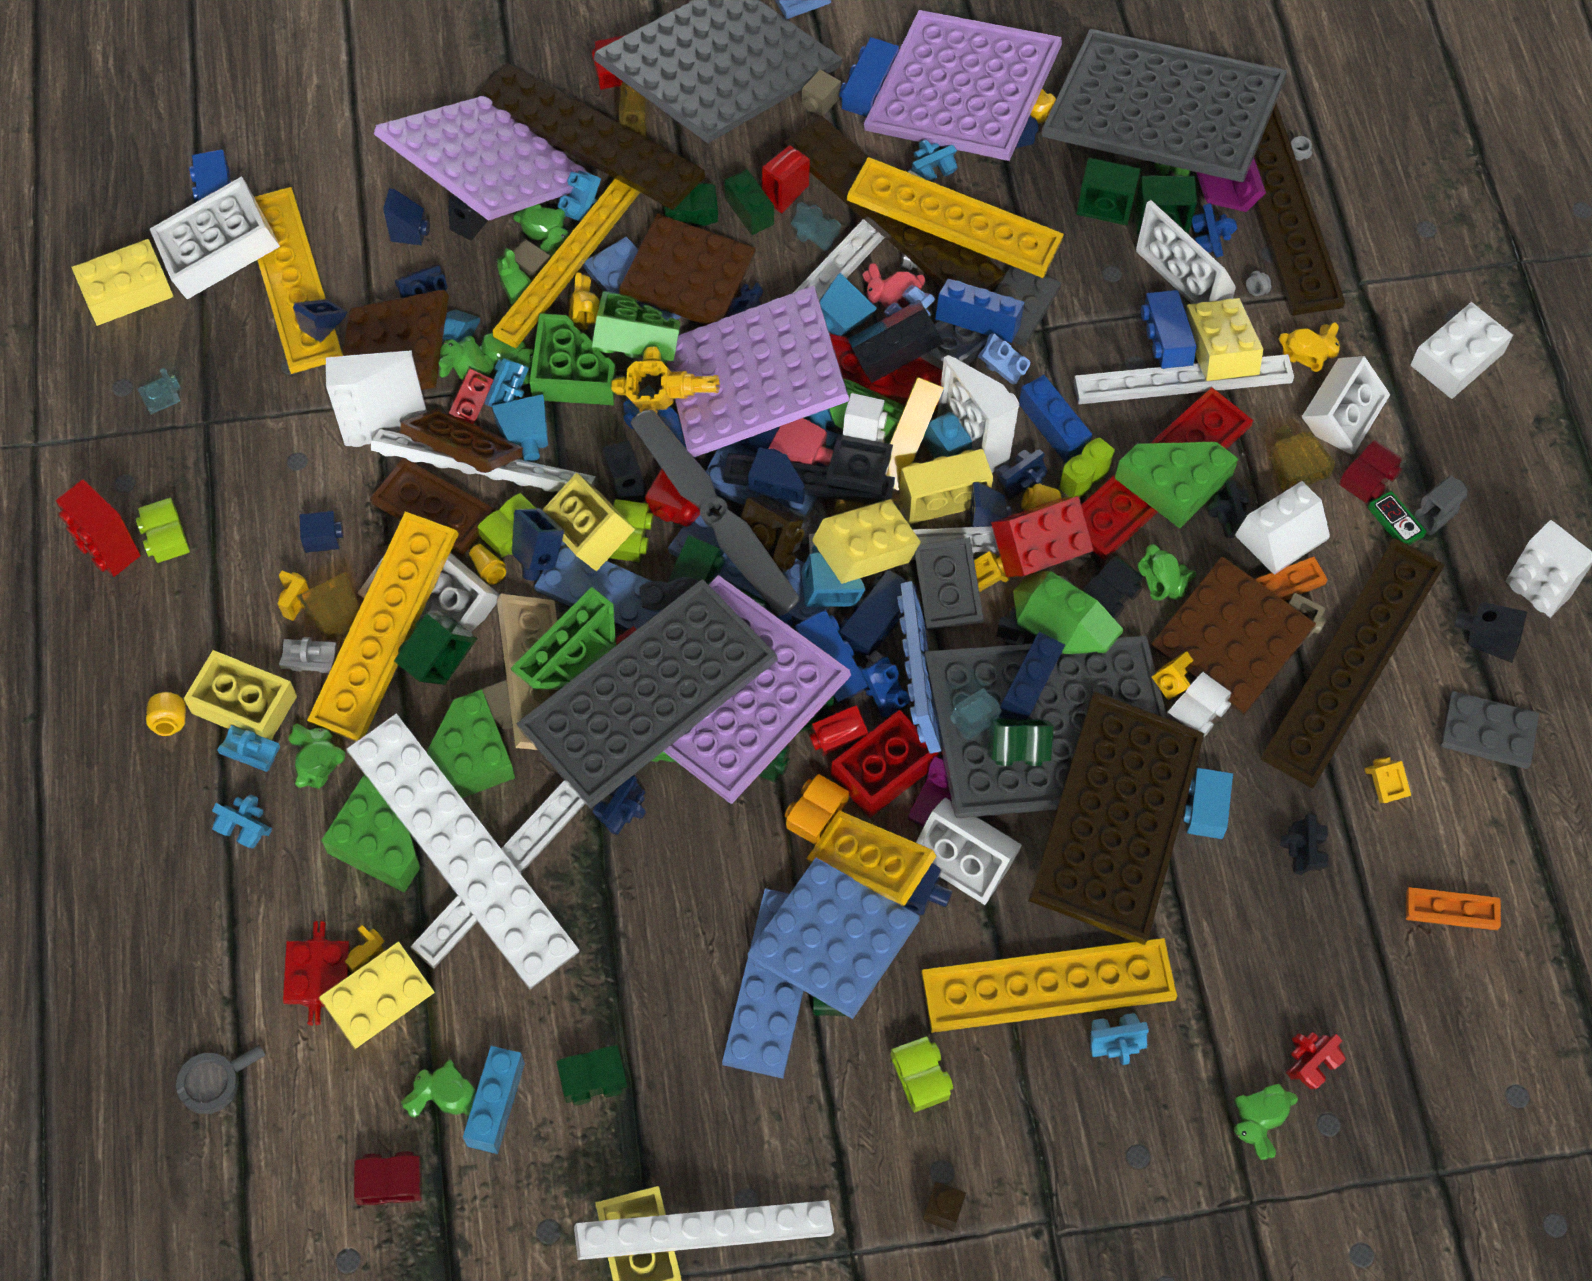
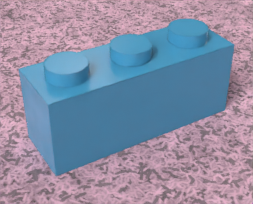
[463,1046,525,1154]

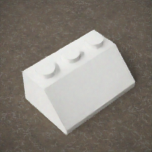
[1302,356,1390,454]
[1235,481,1330,575]
[916,798,1022,905]

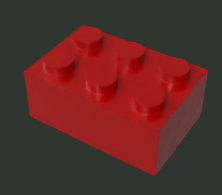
[55,479,141,577]
[991,496,1093,577]
[831,710,939,818]

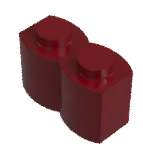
[1339,440,1402,503]
[354,1151,422,1205]

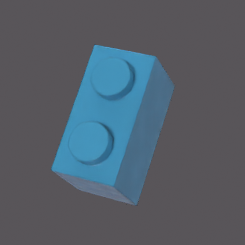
[1183,768,1233,839]

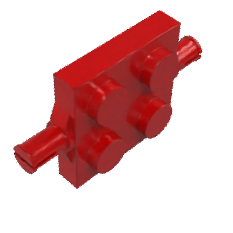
[283,921,350,1026]

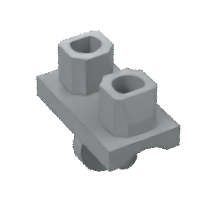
[279,637,337,673]

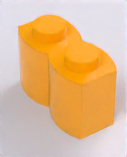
[785,774,849,845]

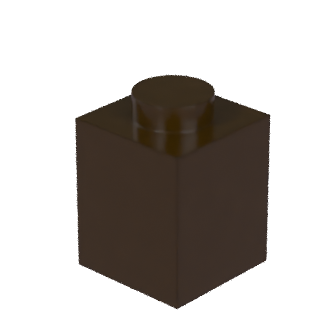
[923,1181,966,1232]

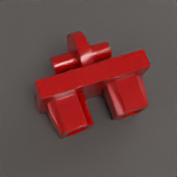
[448,368,494,425]
[1285,1032,1346,1089]

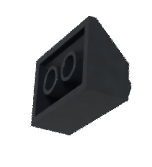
[848,300,944,383]

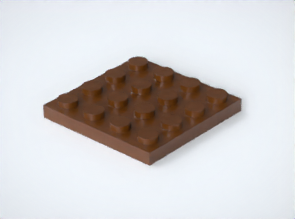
[619,213,756,325]
[343,289,449,390]
[1151,557,1316,715]

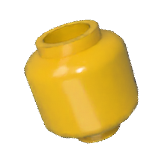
[1021,484,1062,511]
[146,692,186,736]

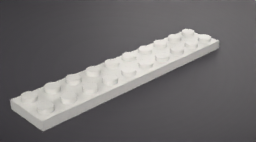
[347,714,579,989]

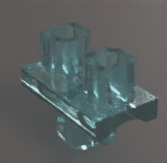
[791,202,841,251]

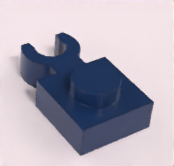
[726,283,763,317]

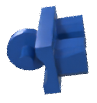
[1192,203,1237,258]
[862,657,911,717]

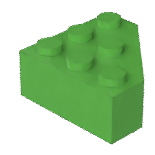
[592,291,680,363]
[530,314,616,405]
[1115,442,1238,528]
[427,689,515,798]
[321,774,420,893]

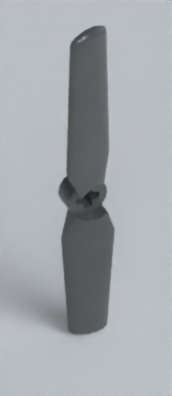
[630,410,799,616]

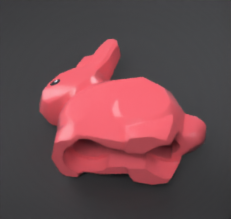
[862,263,925,308]

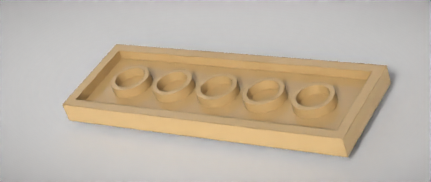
[497,594,560,750]

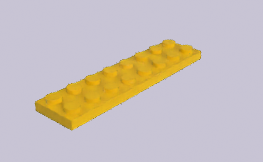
[847,157,1064,278]
[254,187,343,374]
[307,511,459,741]
[921,938,1177,1033]

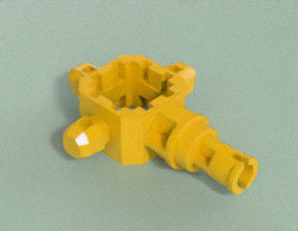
[611,347,720,414]

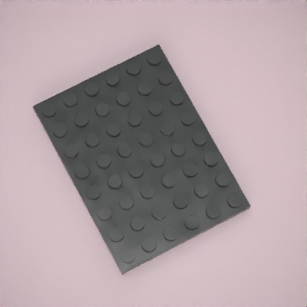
[594,0,843,143]
[1042,29,1287,183]
[924,636,1168,818]

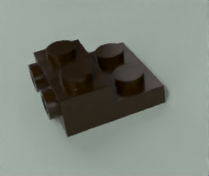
[741,497,804,572]

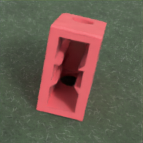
[768,418,833,466]

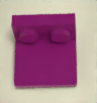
[1197,158,1266,212]
[908,757,952,827]

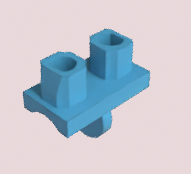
[908,139,958,182]
[558,170,601,221]
[484,358,529,407]
[218,725,280,772]
[212,794,273,848]
[1090,1013,1149,1065]

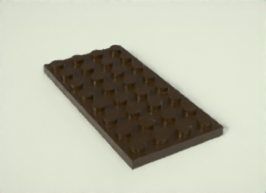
[1028,691,1205,945]

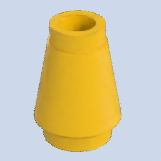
[469,544,506,585]

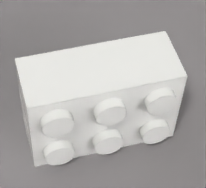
[1411,302,1513,399]
[1505,520,1592,618]

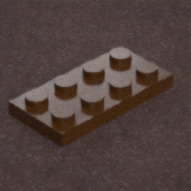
[400,408,523,473]
[370,458,495,555]

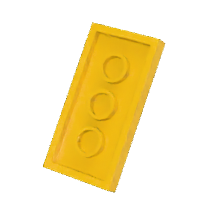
[806,810,936,906]

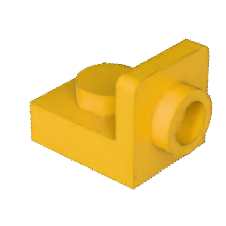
[974,551,1010,592]
[277,570,311,621]
[1152,651,1193,700]
[1364,757,1411,803]
[345,925,385,974]

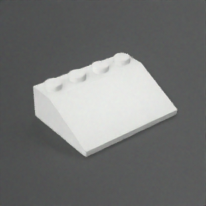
[150,176,280,299]
[1136,200,1236,304]
[326,350,427,447]
[937,355,1019,473]
[358,553,500,632]

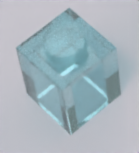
[950,688,1002,741]

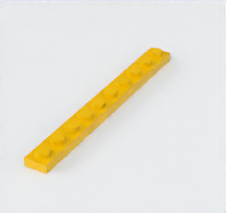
[493,179,640,349]

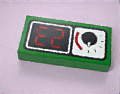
[1368,491,1427,545]

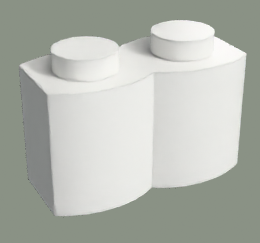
[1167,672,1231,737]

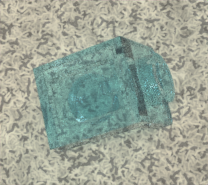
[137,368,181,415]

